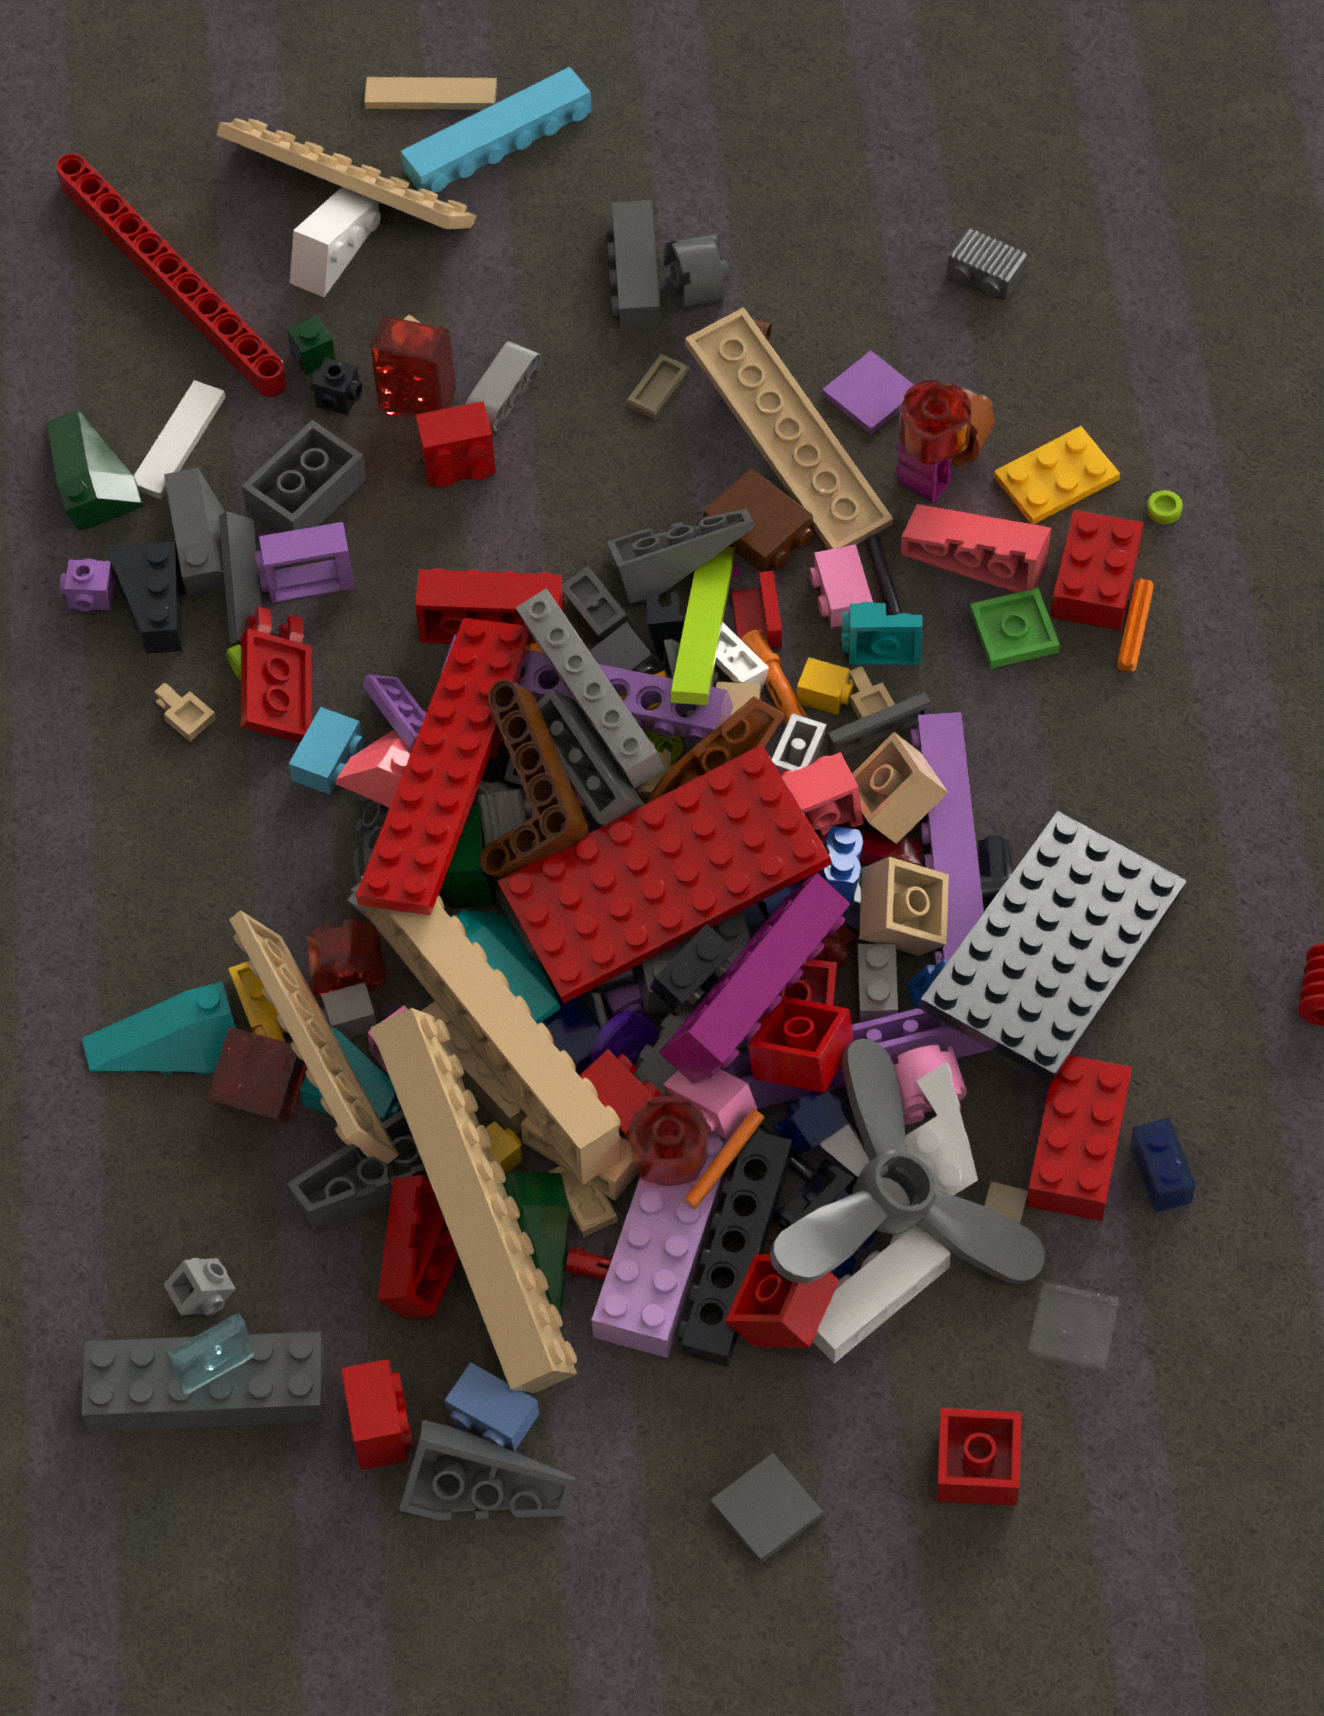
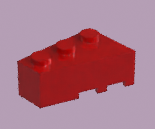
[377,1175,459,1319]

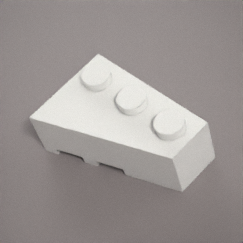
[290,187,381,297]

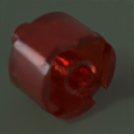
[899,380,971,465]
[306,919,386,995]
[629,1095,709,1186]

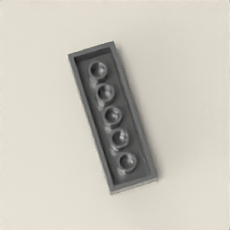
[82,1331,326,1432]

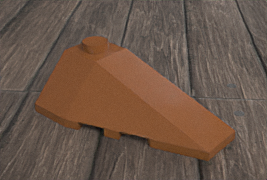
[645,696,785,804]

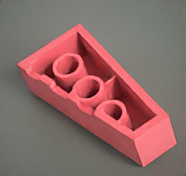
[901,504,1051,593]

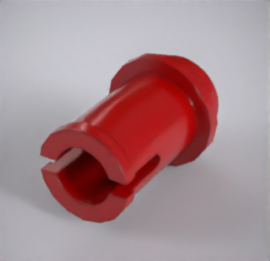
[565,1247,612,1281]

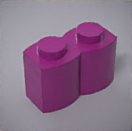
[895,427,953,503]

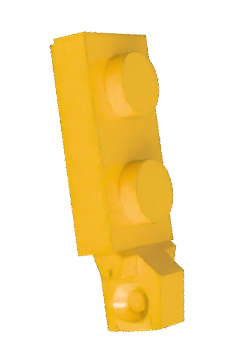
[228,962,288,1057]

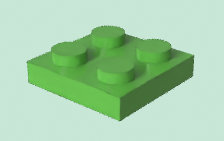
[970,588,1060,669]

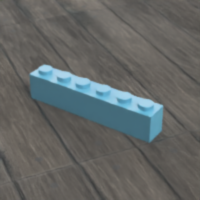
[401,67,592,192]

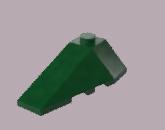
[503,1171,571,1318]

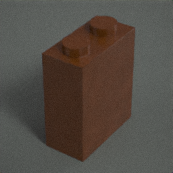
[703,468,813,572]

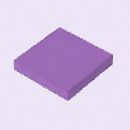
[822,350,920,435]

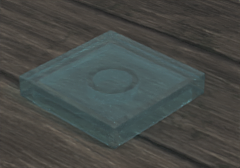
[168,1312,255,1394]

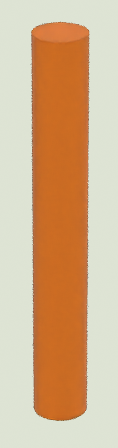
[684,1109,764,1209]

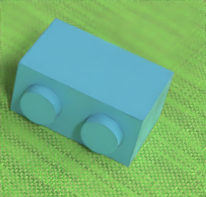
[289,707,365,795]

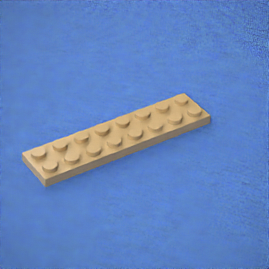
[216,118,476,229]
[685,307,893,550]
[229,910,399,1164]

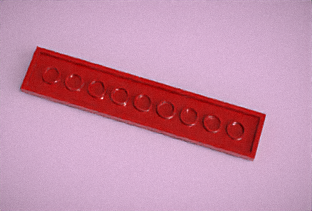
[356,618,533,916]

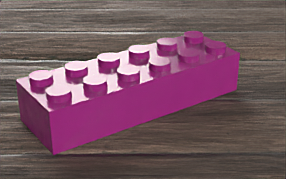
[659,873,850,1084]

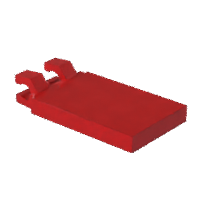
[241,606,312,743]

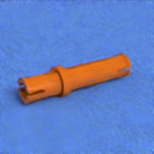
[742,629,808,726]

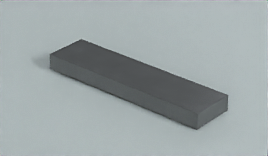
[219,511,262,646]

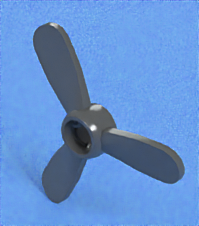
[770,1038,1045,1285]

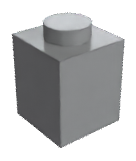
[321,982,377,1038]

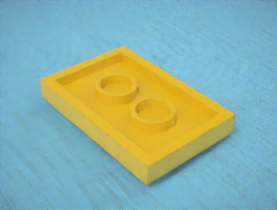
[994,426,1120,525]

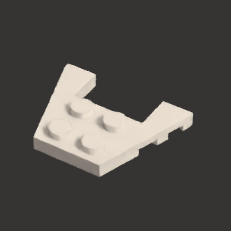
[819,1062,978,1206]

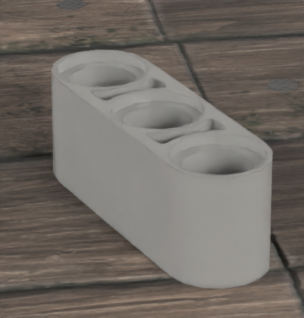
[465,341,541,431]

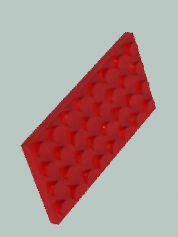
[497,744,832,1003]

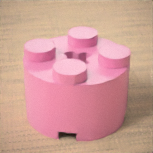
[894,1045,967,1125]

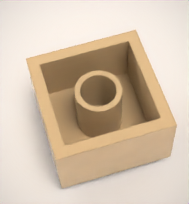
[852,732,948,844]
[859,857,949,956]

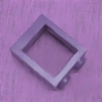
[254,522,355,603]

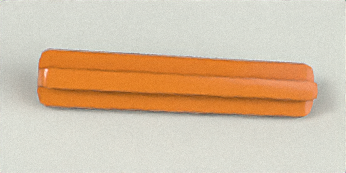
[1117,578,1154,672]

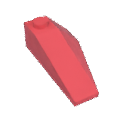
[335,711,427,808]

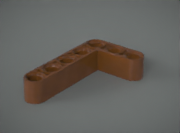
[480,679,587,879]

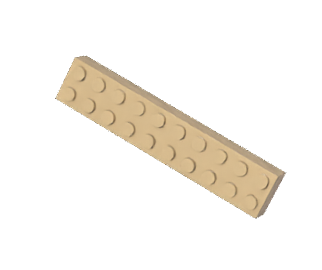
[361,876,622,1185]
[371,1008,577,1393]

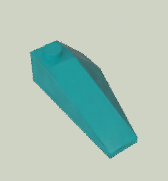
[455,910,561,1025]
[82,981,245,1074]

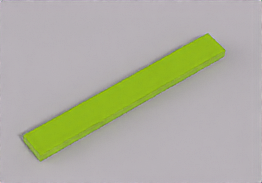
[671,547,735,705]

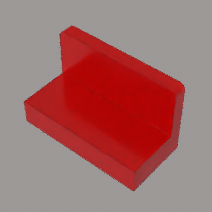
[732,571,782,649]

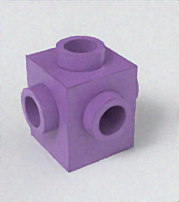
[60,559,116,611]

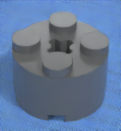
[663,234,729,308]

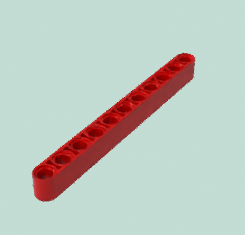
[56,153,287,397]

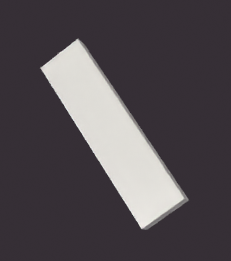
[134,380,226,500]

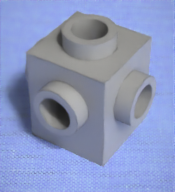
[163,1258,236,1315]

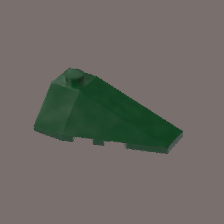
[46,409,143,530]

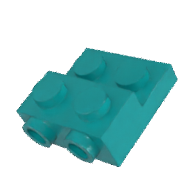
[842,601,922,665]

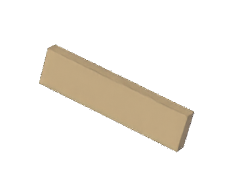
[364,77,497,110]

